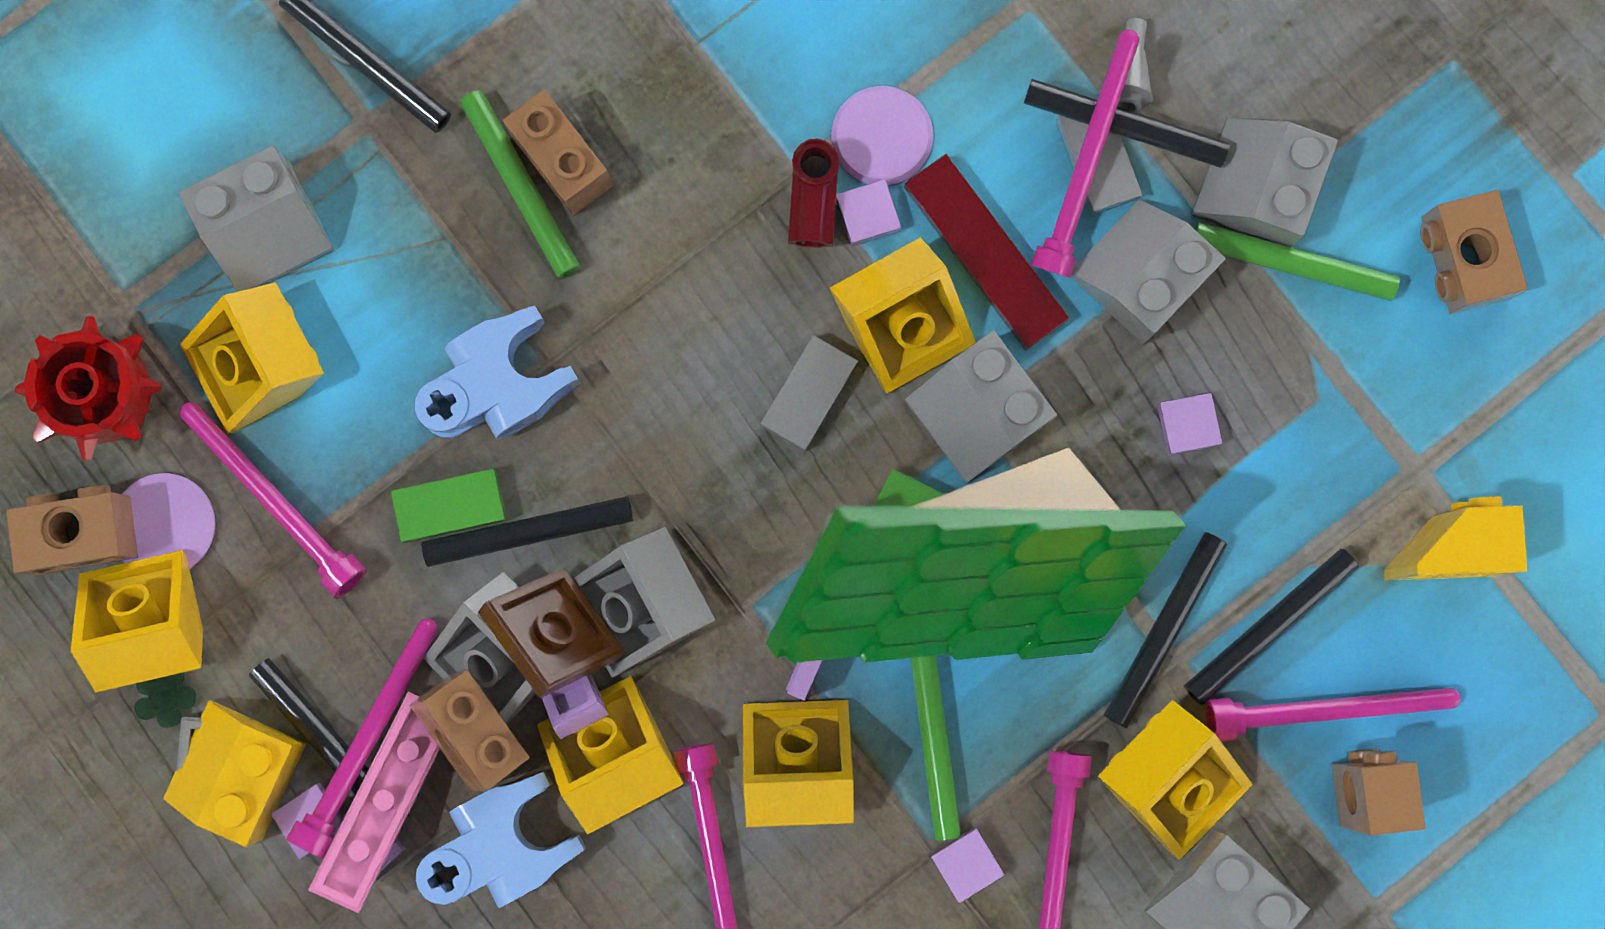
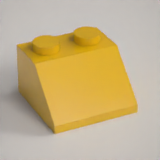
[830,237,976,394]
[180,282,324,434]
[1384,496,1527,580]
[70,550,203,692]
[537,676,683,834]
[163,700,307,847]
[743,700,854,827]
[1098,700,1253,861]

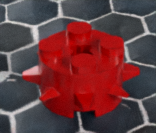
[15,316,162,461]

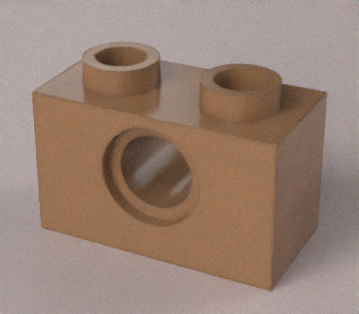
[502,89,613,216]
[1420,190,1528,315]
[6,485,138,575]
[409,670,530,792]
[1331,749,1426,836]

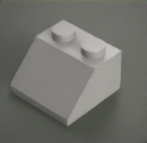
[1192,118,1338,247]
[178,145,334,292]
[1071,199,1226,344]
[905,330,1057,484]
[573,527,715,678]
[423,572,536,724]
[1144,830,1310,929]

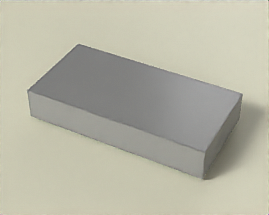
[1057,116,1142,215]
[760,335,858,452]

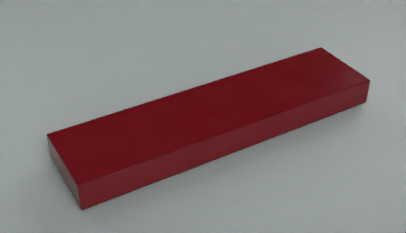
[904,154,1069,351]

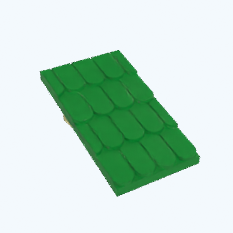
[765,448,1186,663]

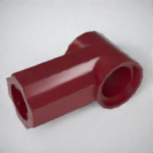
[788,138,839,248]

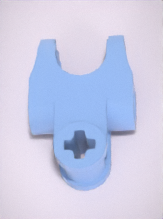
[415,306,580,440]
[416,771,586,908]

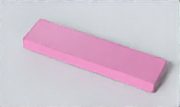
[308,692,440,913]

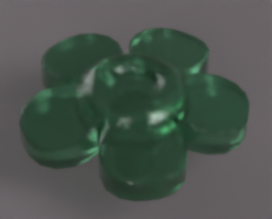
[134,673,196,728]

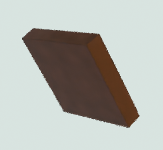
[478,568,625,699]

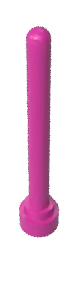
[1031,29,1139,278]
[180,402,367,599]
[285,619,438,859]
[1205,688,1461,742]
[673,743,738,929]
[1039,750,1092,929]

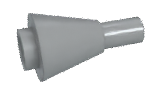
[1118,18,1153,112]

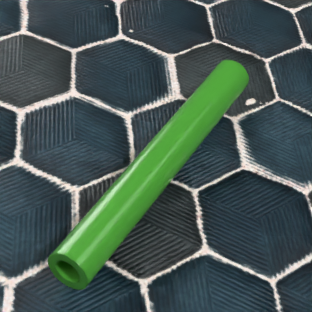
[460,90,581,279]
[1194,222,1400,301]
[911,655,961,841]

